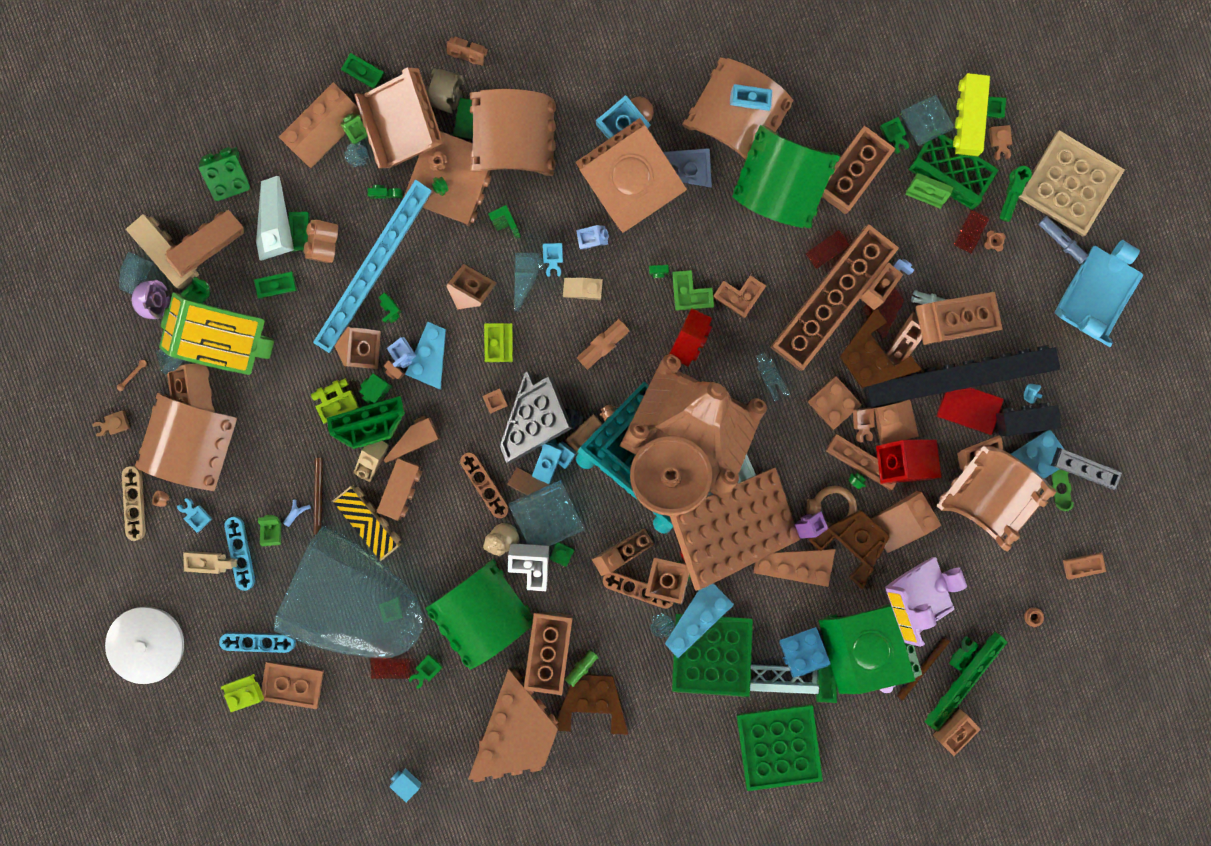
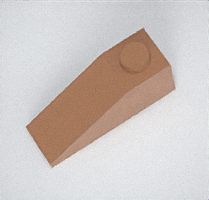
[886,312,922,366]
[384,416,440,463]

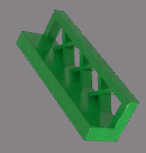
[488,205,521,239]

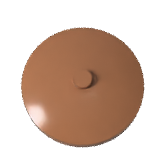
[630,436,712,516]

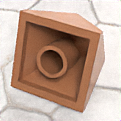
[446,264,496,309]
[335,327,381,369]
[645,558,689,604]

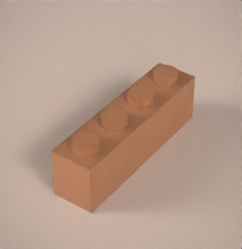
[165,210,244,278]

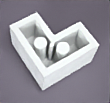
[508,544,549,591]

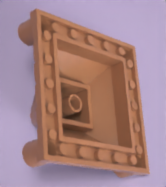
[620,355,767,501]

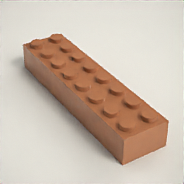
[770,224,899,371]

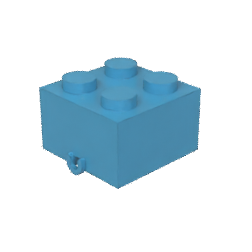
[779,627,831,679]

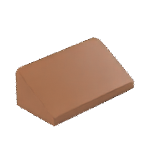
[507,467,550,502]

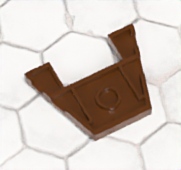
[840,309,921,388]
[808,510,889,589]
[557,674,628,735]

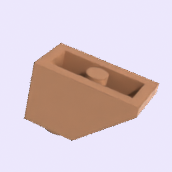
[860,262,904,310]

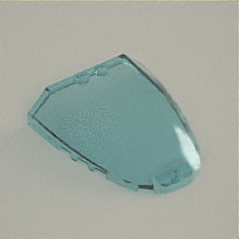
[274,526,424,658]

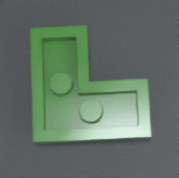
[672,270,714,311]

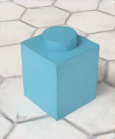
[390,768,422,802]

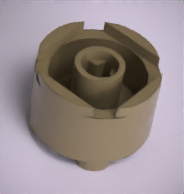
[425,68,464,113]

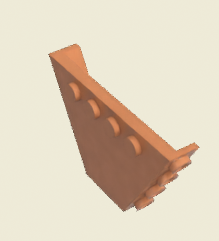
[468,668,559,782]

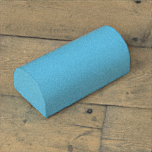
[730,84,772,111]

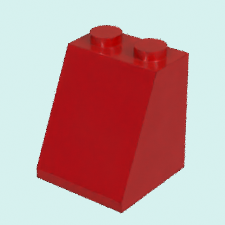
[876,440,941,484]

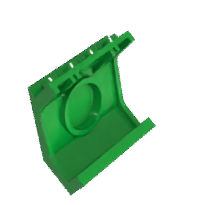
[818,603,922,694]

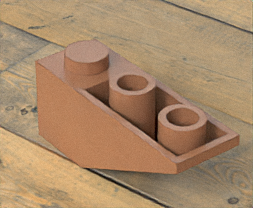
[592,528,654,576]

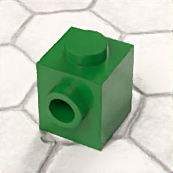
[359,373,392,404]

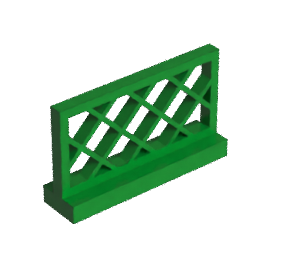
[908,129,998,210]

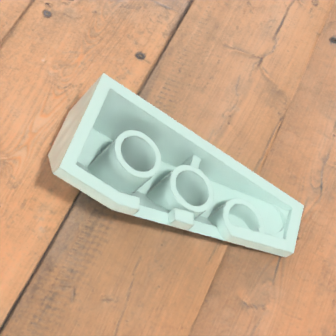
[256,176,294,260]

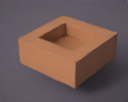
[384,360,405,380]
[483,389,508,414]

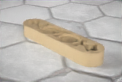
[122,466,146,541]

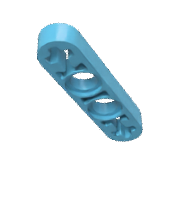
[225,516,255,591]
[219,632,296,653]

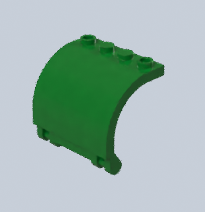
[732,125,841,228]
[425,559,534,670]

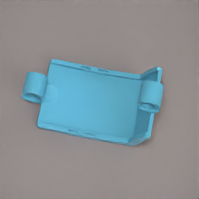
[1055,240,1143,347]

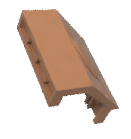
[576,118,687,233]

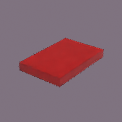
[936,388,1004,435]

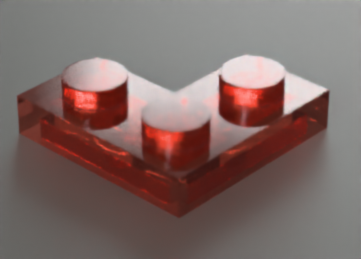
[371,639,410,679]

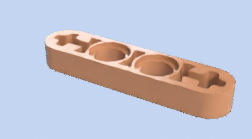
[460,452,509,518]
[603,571,673,609]

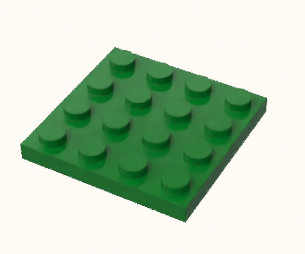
[672,614,753,697]
[736,704,823,791]

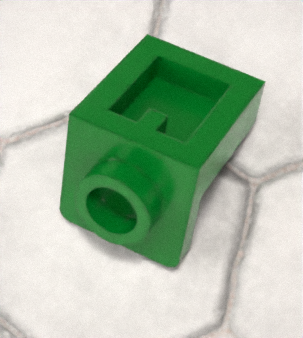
[379,292,402,324]

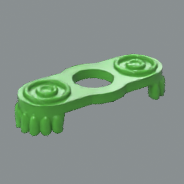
[1052,469,1074,511]

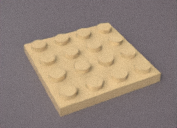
[1019,130,1125,237]

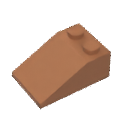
[871,491,942,553]

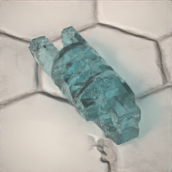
[756,352,790,401]

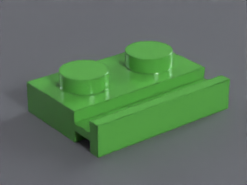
[905,173,953,209]

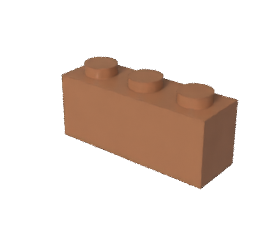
[377,458,423,521]

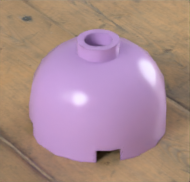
[132,280,170,319]

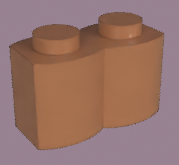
[304,220,338,263]

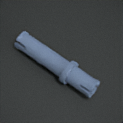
[1038,216,1089,264]

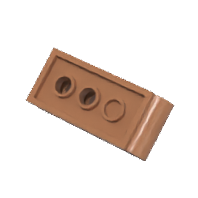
[916,292,1003,345]

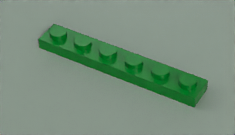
[925,632,1008,732]

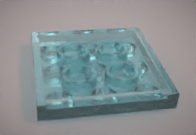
[509,480,585,546]

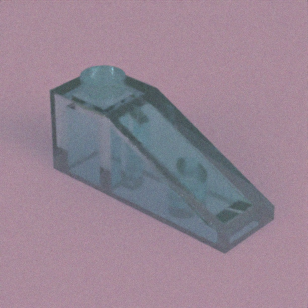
[514,253,543,312]

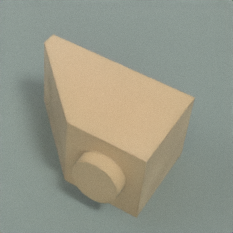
[563,278,603,301]

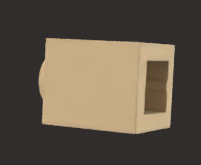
[354,441,389,482]

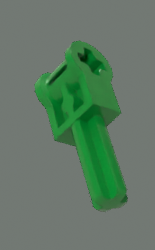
[999,166,1032,222]

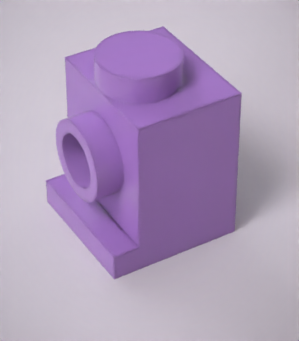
[795,512,828,539]

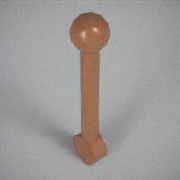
[117,360,148,391]

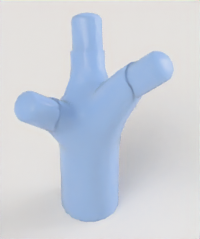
[283,500,311,527]

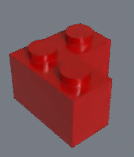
[669,308,712,367]

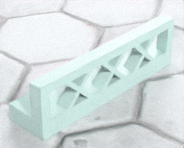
[750,664,819,694]

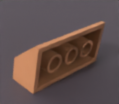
[279,82,362,168]
[166,364,215,412]
[524,612,573,695]

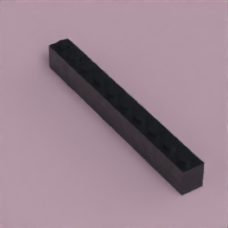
[864,345,1061,408]

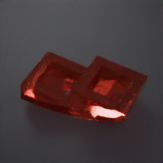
[954,210,989,254]
[805,230,850,269]

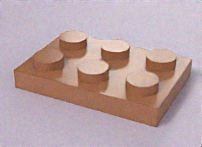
[261,661,324,709]

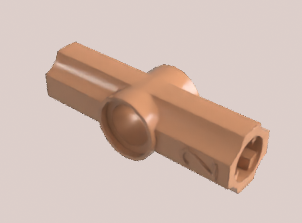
[577,319,630,370]

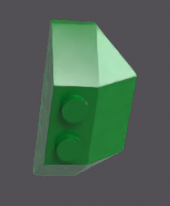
[327,396,405,449]

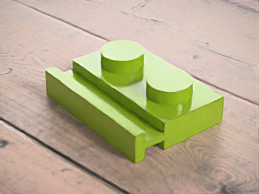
[484,323,513,362]
[221,674,265,712]

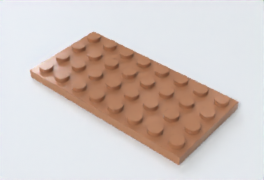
[670,468,800,591]

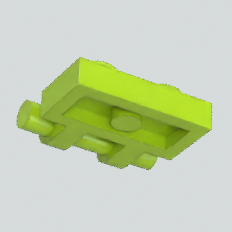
[311,378,359,424]

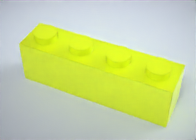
[953,73,990,156]

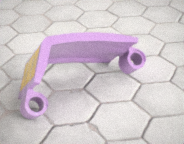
[885,557,967,647]

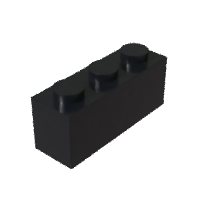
[996,402,1061,436]

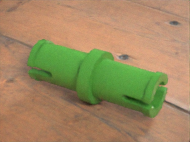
[564,650,598,687]

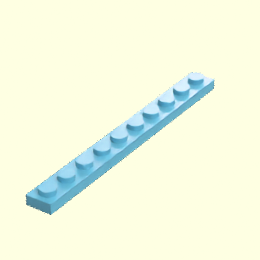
[313,180,433,353]

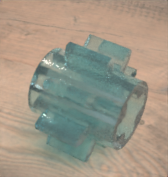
[344,142,369,167]
[650,613,674,639]

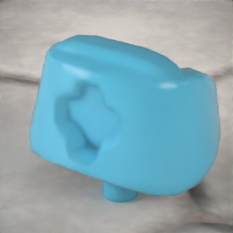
[1024,384,1042,404]

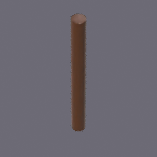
[313,458,323,535]
[897,637,950,701]

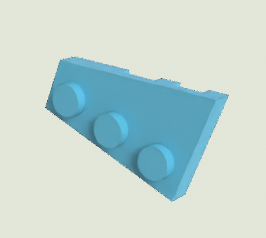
[405,322,446,390]

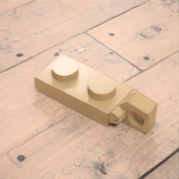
[183,551,237,574]

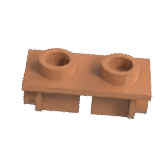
[447,36,488,66]

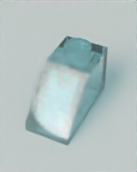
[119,252,153,295]

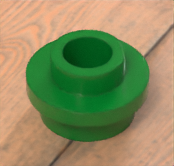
[432,177,449,196]
[848,472,866,490]

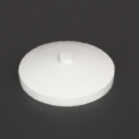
[105,606,184,684]

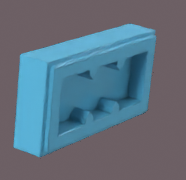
[532,442,564,484]

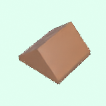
[933,709,981,756]

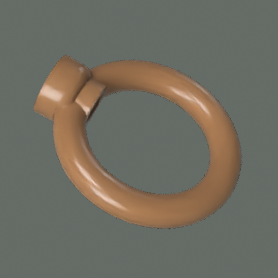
[806,486,857,527]

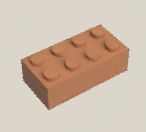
[822,125,896,214]

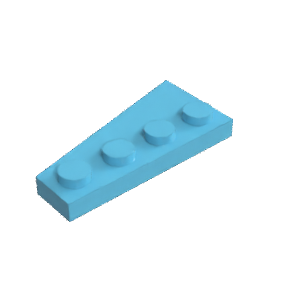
[665,583,734,658]

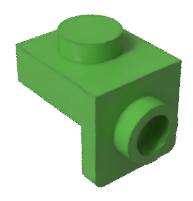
[340,113,368,145]
[258,515,282,546]

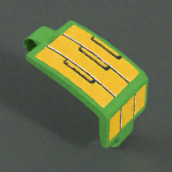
[159,292,275,375]

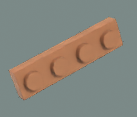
[826,434,896,490]

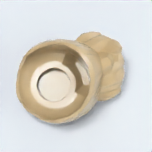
[483,523,519,556]

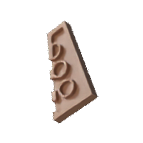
[753,549,835,587]

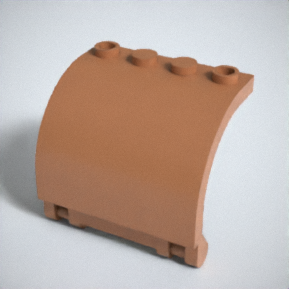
[682,57,793,160]
[470,89,556,176]
[135,393,237,491]
[937,446,1057,551]

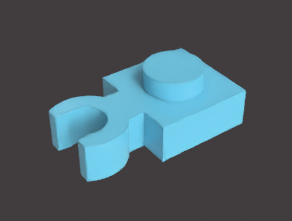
[543,243,563,276]
[541,438,577,469]
[177,498,212,533]

